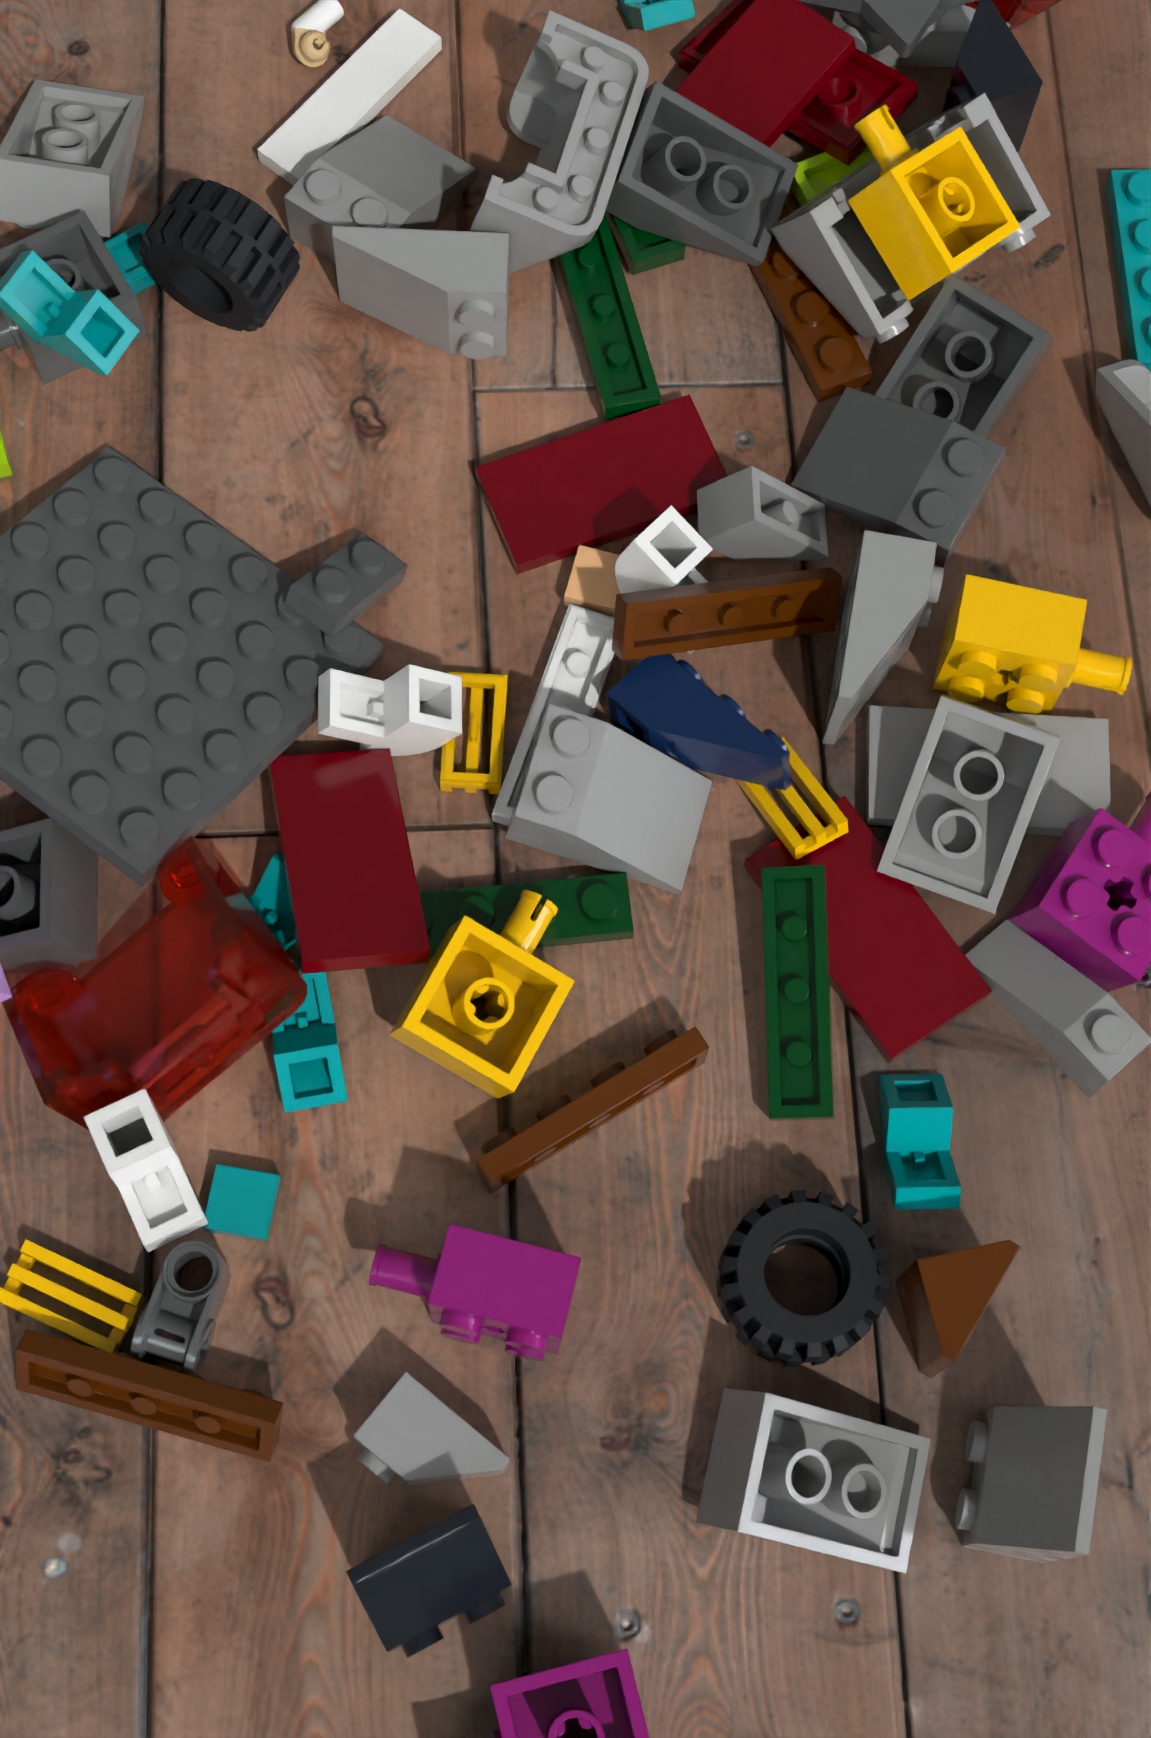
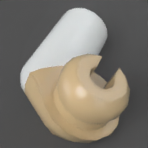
[291,0,344,67]

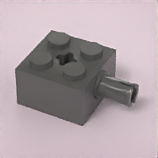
[0,211,147,385]

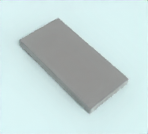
[865,705,1111,836]

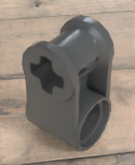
[130,1240,231,1374]

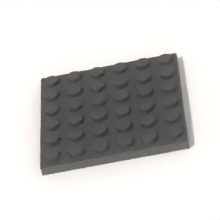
[0,447,384,887]

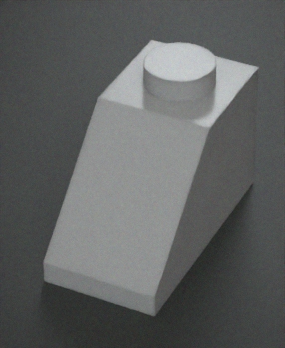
[697,466,828,561]
[353,1372,510,1485]

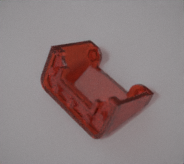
[2,836,307,1130]

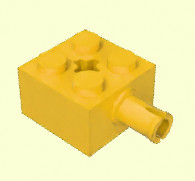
[848,104,1021,301]
[933,574,1132,715]
[389,890,575,1099]

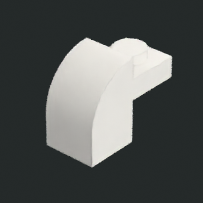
[615,505,713,655]
[318,664,462,756]
[84,1089,209,1252]

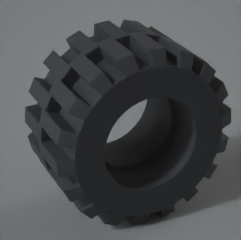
[139,178,300,332]
[716,1190,890,1367]

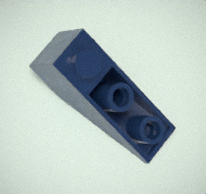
[606,654,791,791]

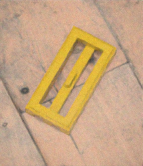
[440,672,508,794]
[735,737,849,860]
[0,1239,146,1353]

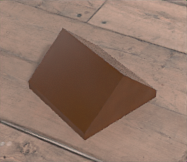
[895,1240,1020,1378]

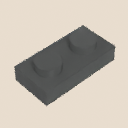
[285,532,408,637]

